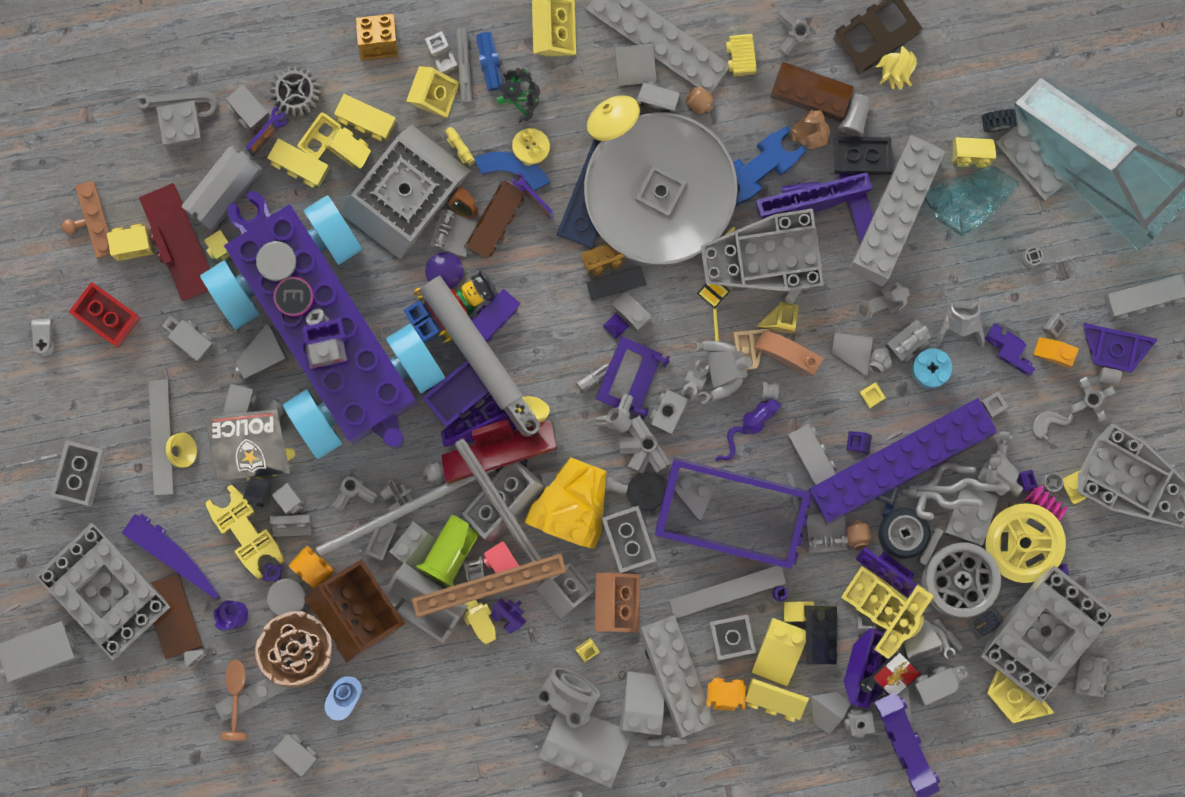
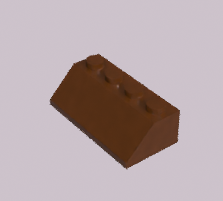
[770,62,854,122]

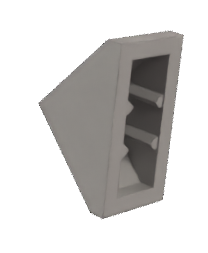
[811,692,851,734]

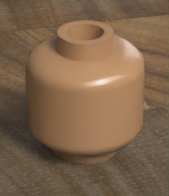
[685,87,714,115]
[845,520,872,550]

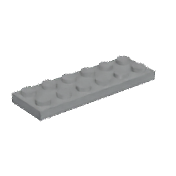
[638,615,715,738]

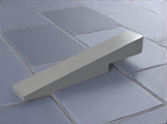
[669,566,786,618]

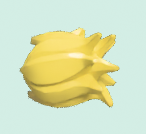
[875,46,917,90]

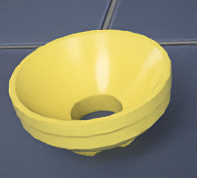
[515,396,549,426]
[166,432,197,468]

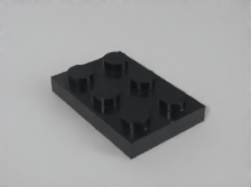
[834,137,892,175]
[806,606,837,665]

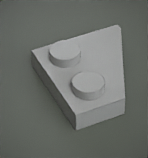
[674,471,716,521]

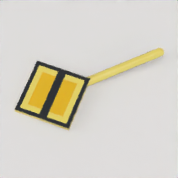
[697,284,731,341]

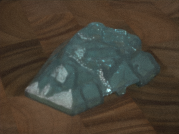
[924,166,1019,236]

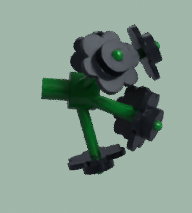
[497,68,540,123]

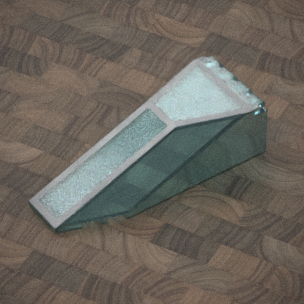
[1014,78,1185,250]

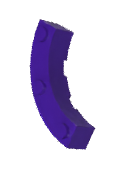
[875,692,940,797]

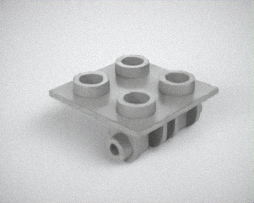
[430,210,478,257]
[807,514,848,553]

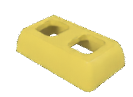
[297,112,341,159]

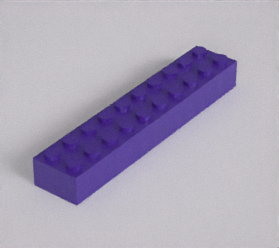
[809,398,997,525]

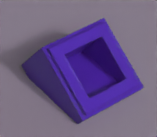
[846,431,872,453]

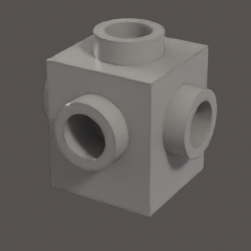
[843,708,875,738]

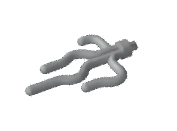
[903,461,1010,520]

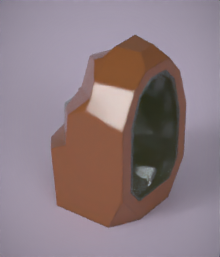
[448,187,478,219]

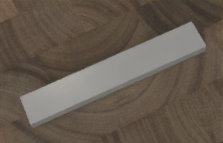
[149,379,174,496]

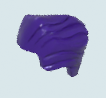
[214,600,248,630]

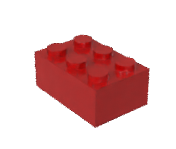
[69,281,141,349]

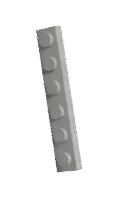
[214,655,327,722]

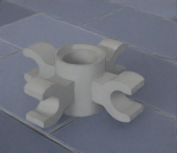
[681,360,709,402]
[1069,377,1115,423]

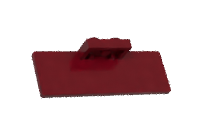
[139,183,210,301]
[441,419,557,484]

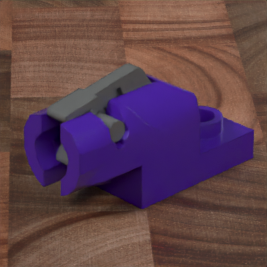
[985,323,1035,377]

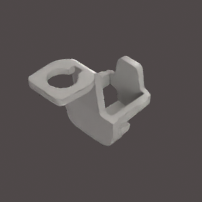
[855,282,910,322]

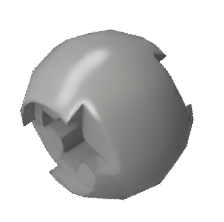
[423,462,445,485]

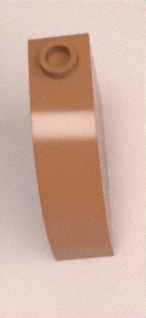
[754,331,823,376]

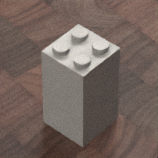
[0,621,82,682]

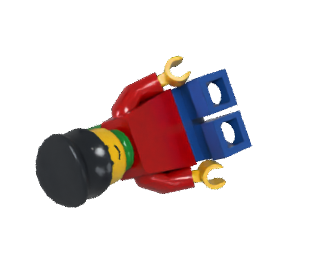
[403,271,497,343]

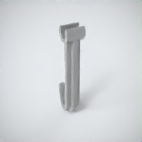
[137,91,218,118]

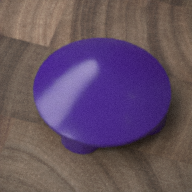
[425,252,463,289]

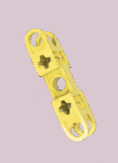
[205,484,285,579]

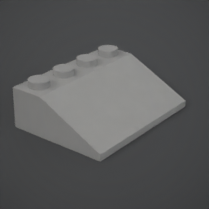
[539,712,633,788]

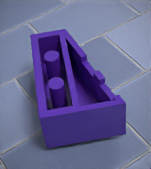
[470,289,521,342]

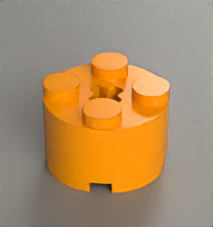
[288,545,335,588]
[706,678,747,711]

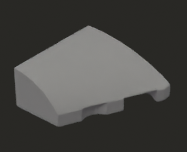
[831,333,873,375]

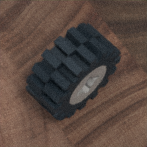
[981,109,1018,132]

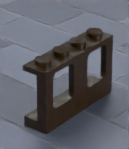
[833,0,923,75]

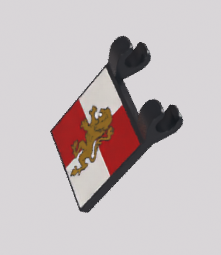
[859,650,921,701]

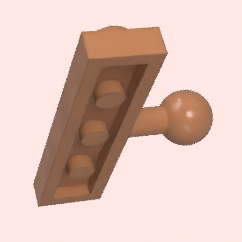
[61,181,111,259]

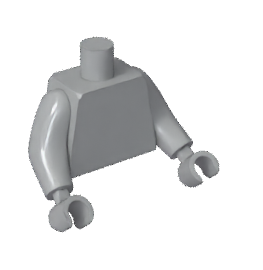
[689,341,752,405]
[978,429,1023,496]

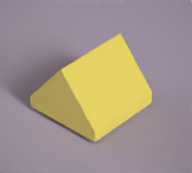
[575,638,600,663]

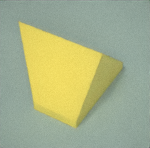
[756,301,799,334]

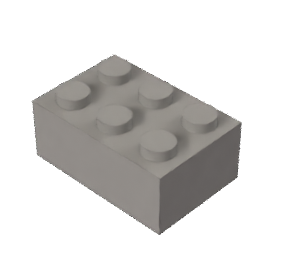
[602,506,658,573]

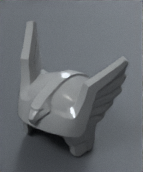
[935,303,985,348]

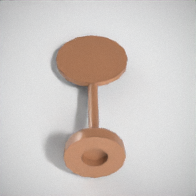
[220,660,247,740]

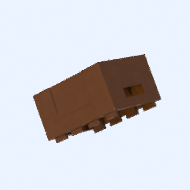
[304,559,405,663]

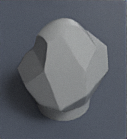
[868,348,892,375]

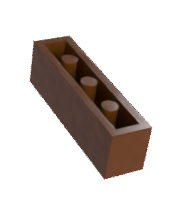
[464,181,525,259]

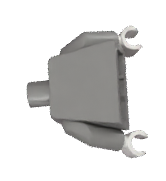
[899,620,955,663]

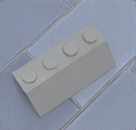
[462,462,546,544]

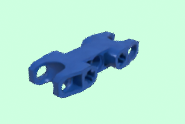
[733,126,807,207]

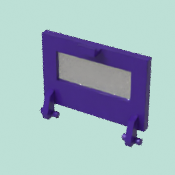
[595,336,670,420]

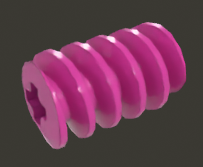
[1023,486,1067,521]

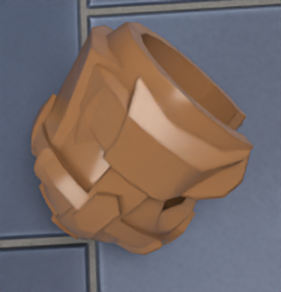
[790,110,830,149]

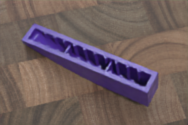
[756,172,873,220]
[839,174,873,246]
[121,514,221,600]

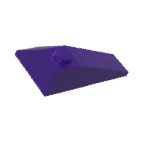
[441,395,517,447]

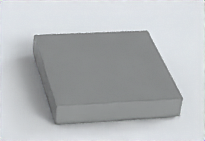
[615,43,657,86]

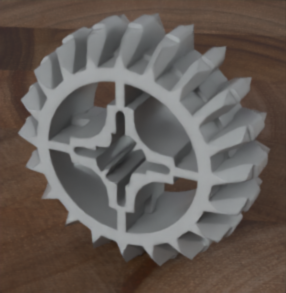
[269,65,321,117]

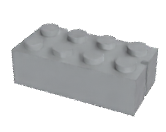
[384,563,468,643]

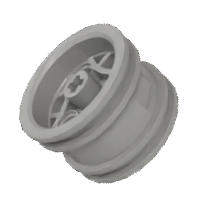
[921,543,1001,618]

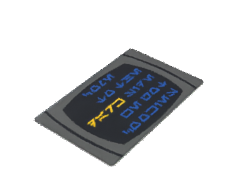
[966,605,1004,641]

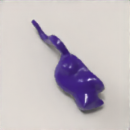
[715,399,782,461]

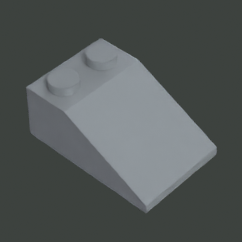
[619,671,664,735]

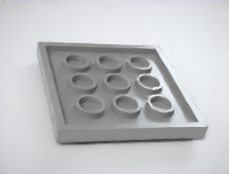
[995,95,1102,201]

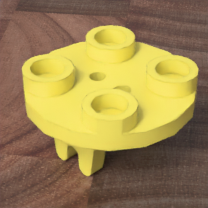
[512,128,550,166]

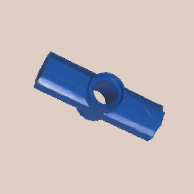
[476,32,503,91]

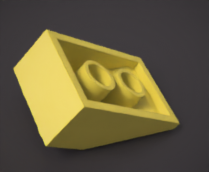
[751,618,806,687]

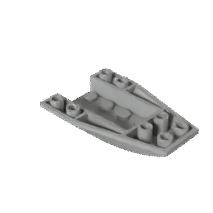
[701,209,824,291]
[1077,423,1185,528]

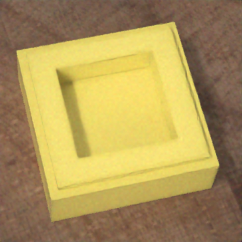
[859,382,886,409]

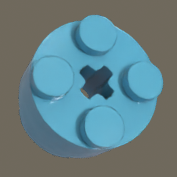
[911,349,952,389]

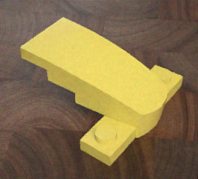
[841,565,934,659]

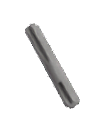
[457,28,472,103]

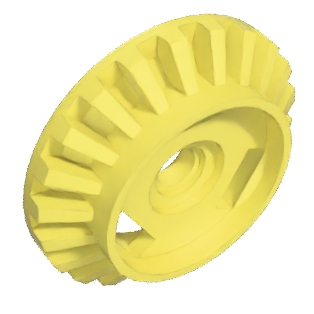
[985,503,1066,583]

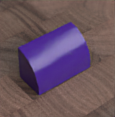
[302,318,347,347]

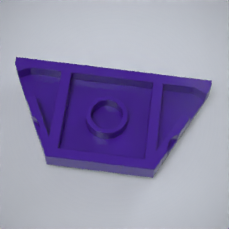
[1083,323,1157,373]

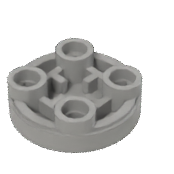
[256,241,296,281]
[267,579,306,616]

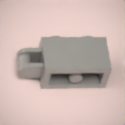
[162,316,214,363]

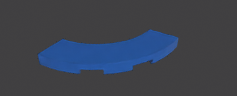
[474,152,550,191]

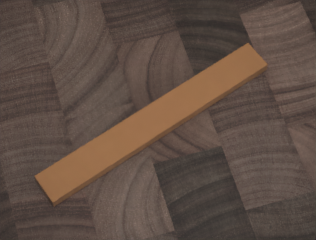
[411,554,567,618]

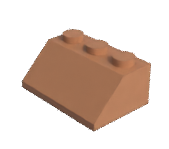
[595,573,640,632]

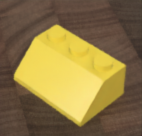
[532,0,576,56]
[746,679,809,722]

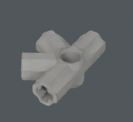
[619,416,671,474]

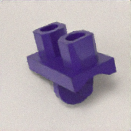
[490,598,527,634]

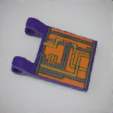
[246,107,288,157]
[512,172,553,220]

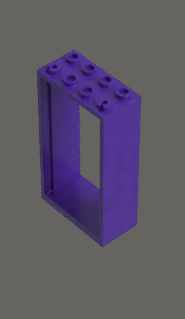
[655,457,813,569]

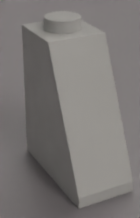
[235,324,288,381]

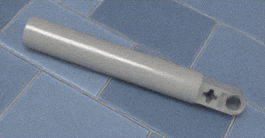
[419,276,540,437]

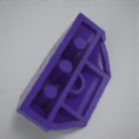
[843,628,888,708]

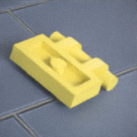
[445,127,475,166]

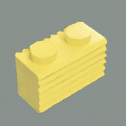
[726,34,757,77]

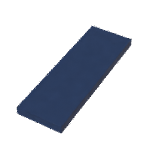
[556,139,601,249]

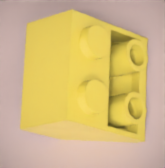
[952,137,996,168]

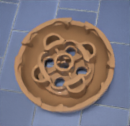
[255,611,333,688]

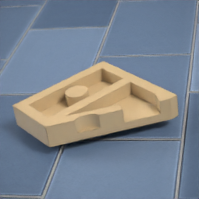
[732,329,770,370]

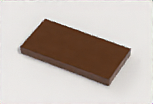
[148,573,203,659]

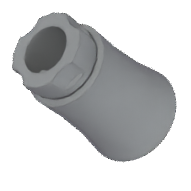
[838,94,871,137]

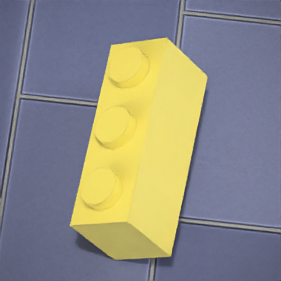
[334,94,397,142]
[267,138,330,188]

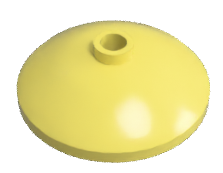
[587,96,640,141]

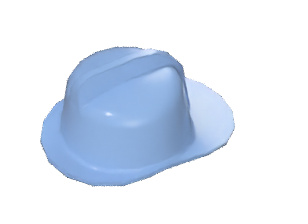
[325,676,362,721]

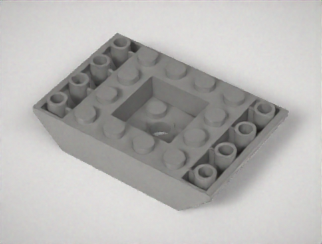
[341,125,471,260]
[35,523,170,661]
[981,565,1116,703]

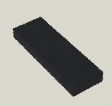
[586,267,646,301]

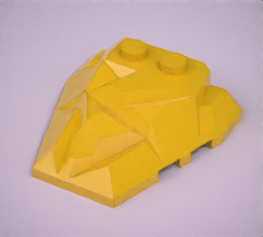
[525,458,607,549]

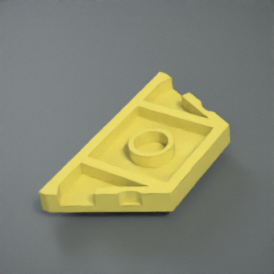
[987,669,1054,723]

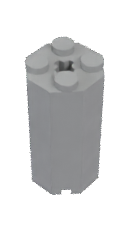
[181,145,262,232]

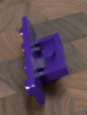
[856,547,917,598]

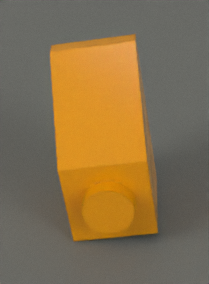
[1033,337,1079,369]

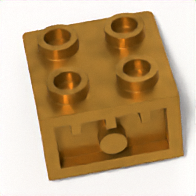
[356,14,398,61]
[581,244,625,277]

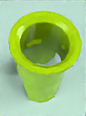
[415,515,480,587]

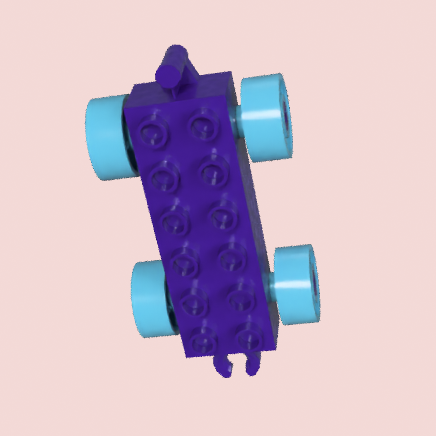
[200,191,445,460]

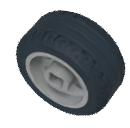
[878,508,931,559]

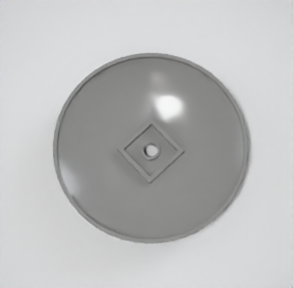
[584,113,737,265]

